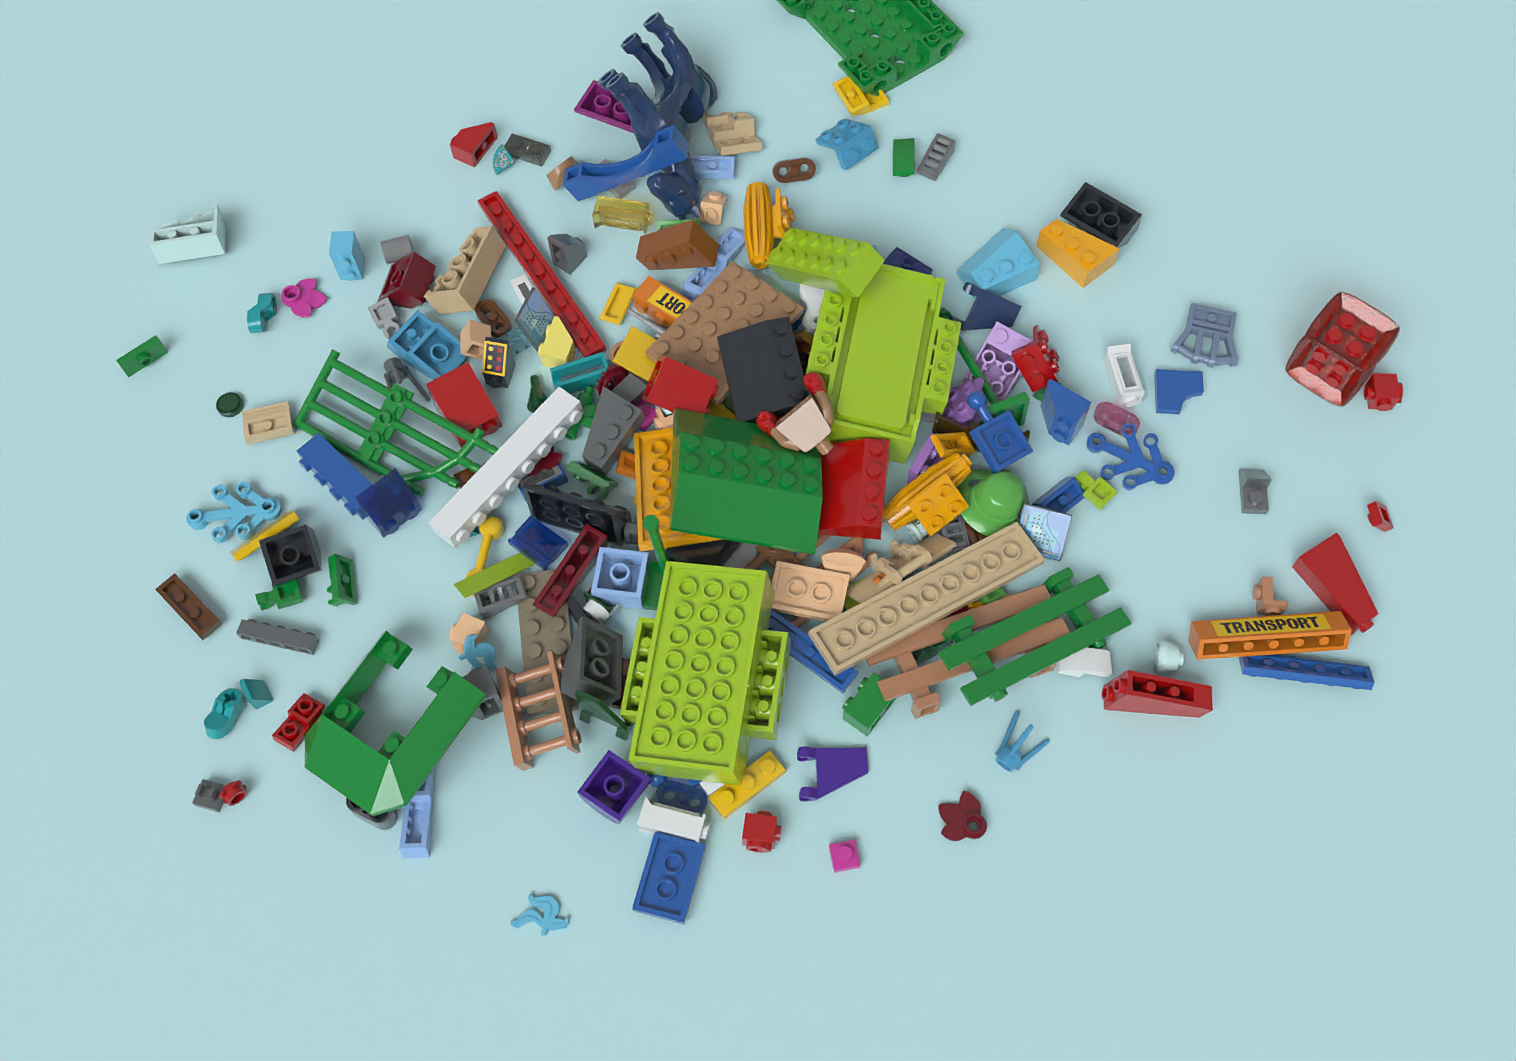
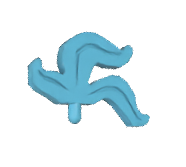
[459,634,497,670]
[510,894,569,936]

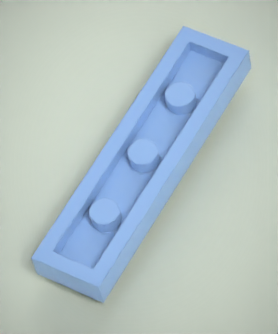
[648,155,735,179]

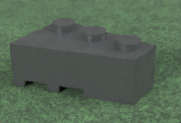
[582,386,645,476]

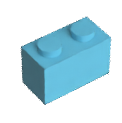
[329,231,365,281]

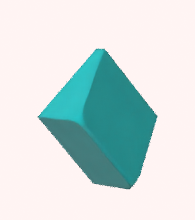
[239,679,273,709]

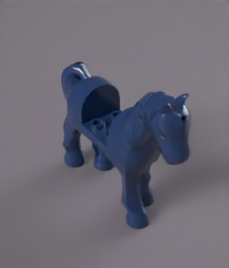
[598,12,718,220]

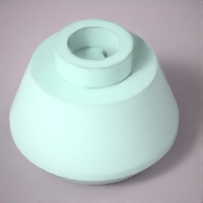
[1154,640,1184,674]

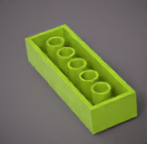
[765,228,885,298]

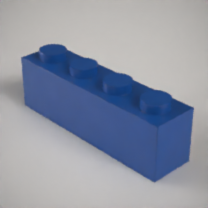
[296,433,385,520]

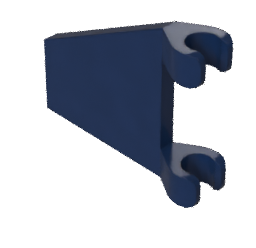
[949,282,1022,331]

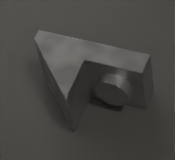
[1238,469,1272,515]

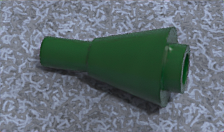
[527,375,547,413]

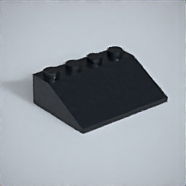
[717,317,809,423]
[522,483,632,546]

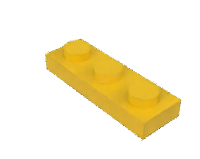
[708,751,786,820]

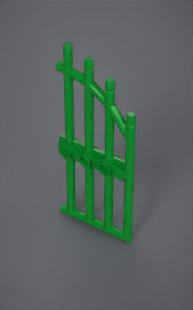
[293,349,498,496]

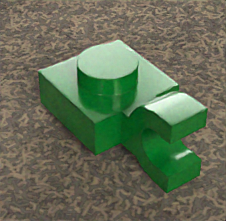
[255,579,303,611]

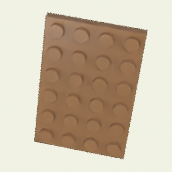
[645,261,804,406]

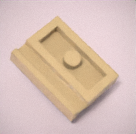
[241,401,295,444]

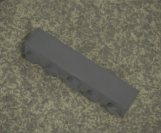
[236,619,319,655]

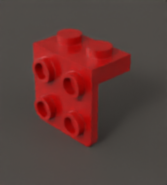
[1011,325,1060,393]

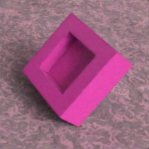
[636,400,656,432]
[828,840,860,873]

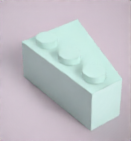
[149,204,226,264]

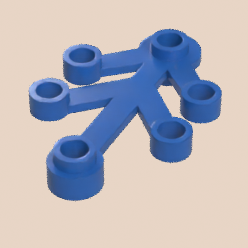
[1086,423,1175,491]

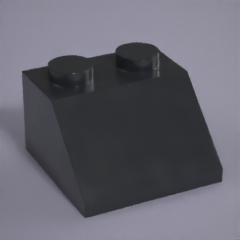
[259,524,322,587]

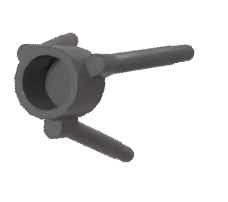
[384,357,430,401]

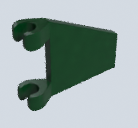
[575,689,632,741]

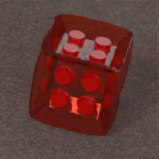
[1285,292,1400,407]

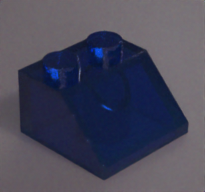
[355,469,422,538]

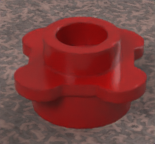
[219,780,247,806]

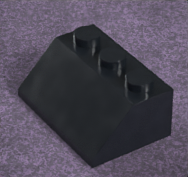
[1060,182,1142,248]

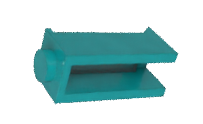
[550,352,613,394]

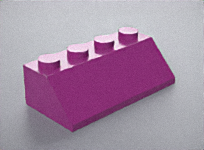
[574,80,652,133]

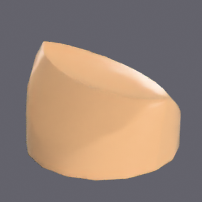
[821,548,866,582]

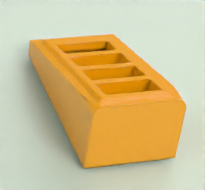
[930,432,975,458]

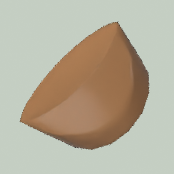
[546,156,579,191]

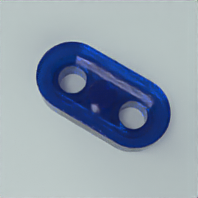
[656,780,708,814]

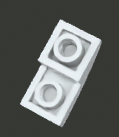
[1057,648,1112,678]

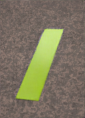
[453,549,538,598]

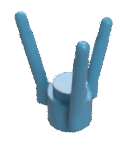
[995,711,1049,772]

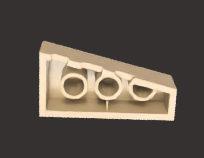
[424,226,506,314]

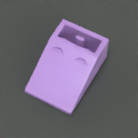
[962,322,1033,402]

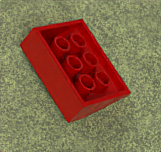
[818,438,890,540]

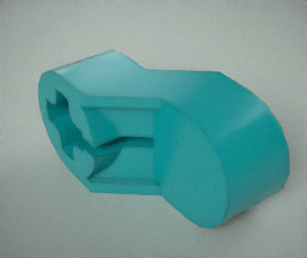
[247,293,277,333]
[204,688,244,739]

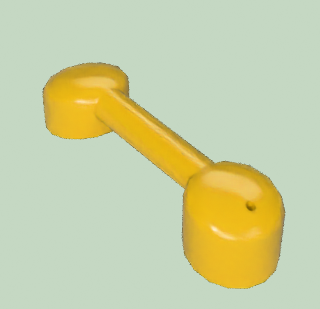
[465,516,505,597]

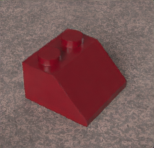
[378,252,436,309]

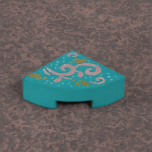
[493,144,515,175]

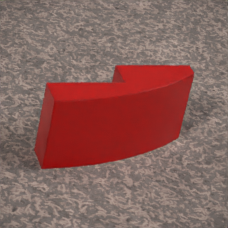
[272,693,325,752]

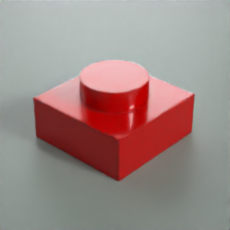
[1367,501,1394,532]

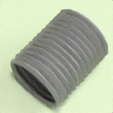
[380,234,414,264]

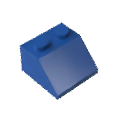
[1041,379,1092,446]

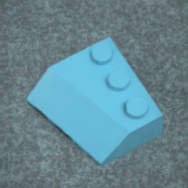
[956,229,1040,299]

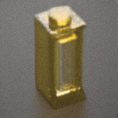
[592,196,653,234]

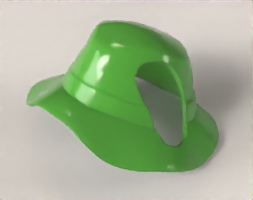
[957,469,1030,536]

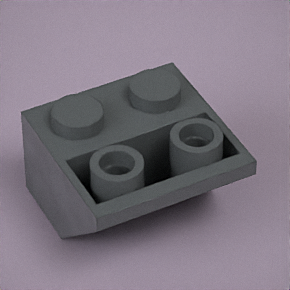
[462,667,503,720]

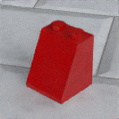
[641,356,719,414]
[426,362,502,448]

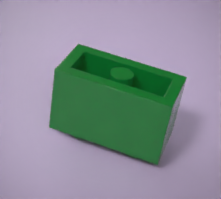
[842,672,897,737]

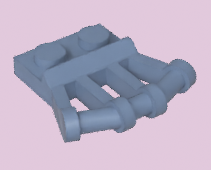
[1170,303,1238,368]

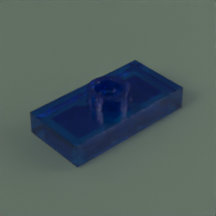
[883,247,933,275]

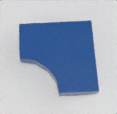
[1154,369,1204,415]

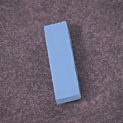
[683,227,745,301]
[399,768,435,858]

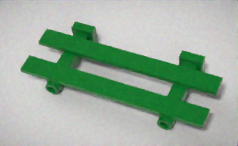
[938,567,1132,707]

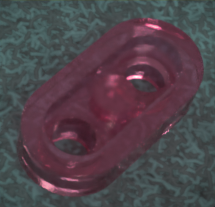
[1093,402,1140,437]

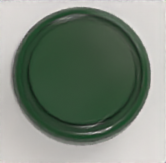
[216,392,244,417]

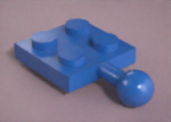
[967,391,1033,474]

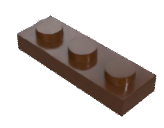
[155,573,222,641]

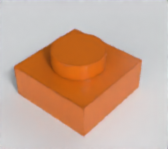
[615,450,636,480]

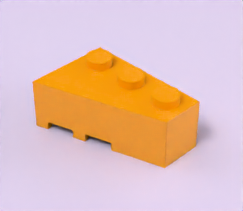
[1036,219,1120,288]

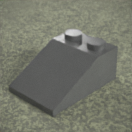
[561,616,623,706]

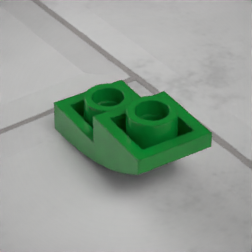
[893,138,915,177]

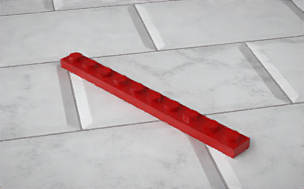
[477,191,606,358]

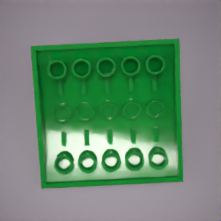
[670,408,822,555]

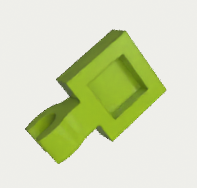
[1076,470,1118,511]

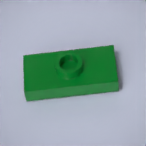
[116,335,168,377]

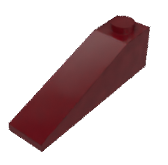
[532,524,608,618]

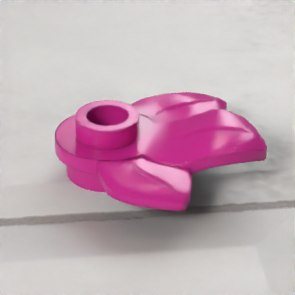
[281,279,327,318]

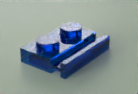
[508,515,568,571]

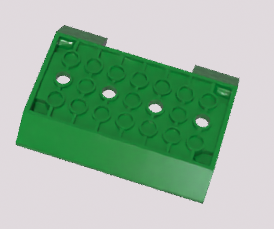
[777,0,964,97]

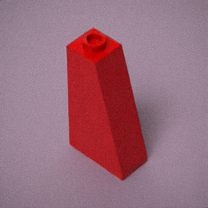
[1292,533,1379,636]

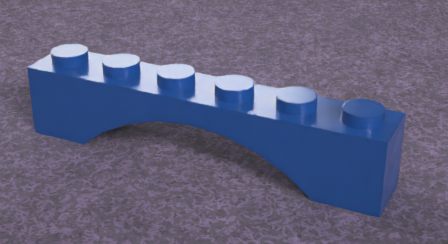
[563,125,689,202]

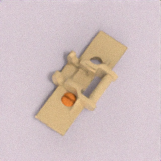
[846,533,956,603]

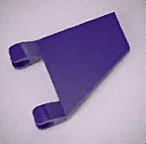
[797,746,868,802]

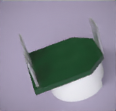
[582,585,620,624]

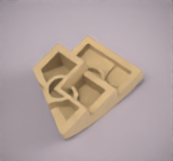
[702,111,762,156]

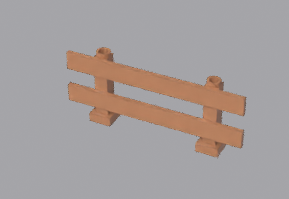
[866,584,1070,719]

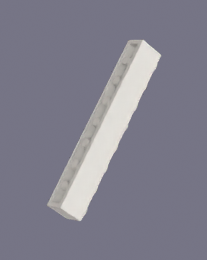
[429,387,584,549]

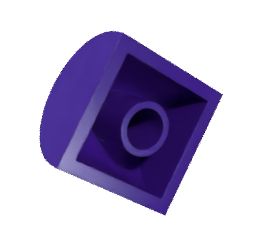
[577,750,652,824]

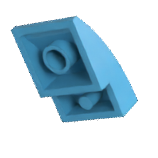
[387,310,468,380]

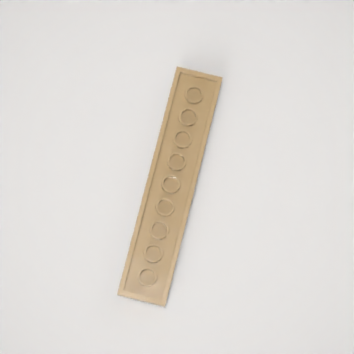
[808,522,1045,676]

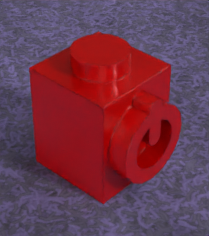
[1364,373,1403,411]
[742,811,782,853]

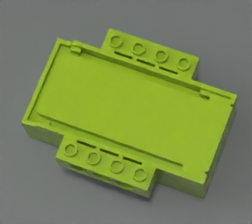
[805,264,961,464]
[620,561,792,786]

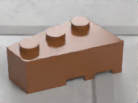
[636,220,719,270]

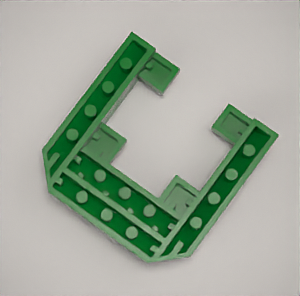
[305,630,487,816]

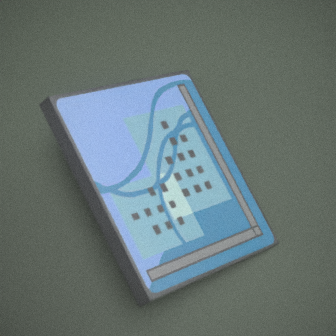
[514,287,555,352]
[1019,503,1073,561]

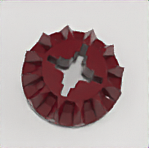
[595,364,628,396]

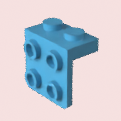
[816,119,878,170]

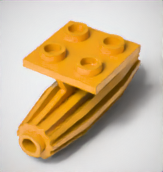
[743,182,795,269]
[883,452,972,536]

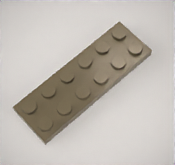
[515,569,579,717]

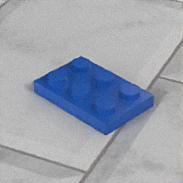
[632,832,706,925]

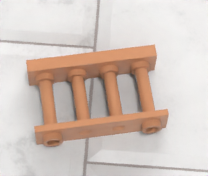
[495,650,582,771]

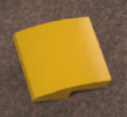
[832,76,889,116]

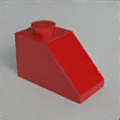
[449,122,498,167]

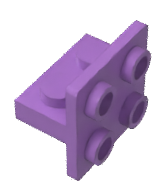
[941,377,987,427]

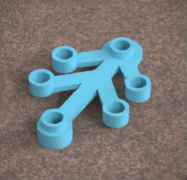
[186,482,281,544]

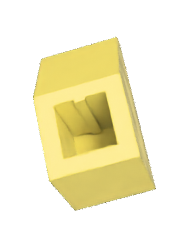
[538,316,576,368]

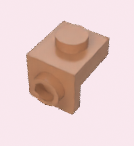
[1252,576,1288,616]

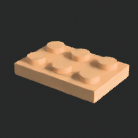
[772,561,850,622]

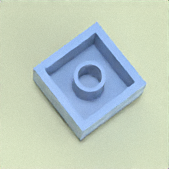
[591,547,650,609]

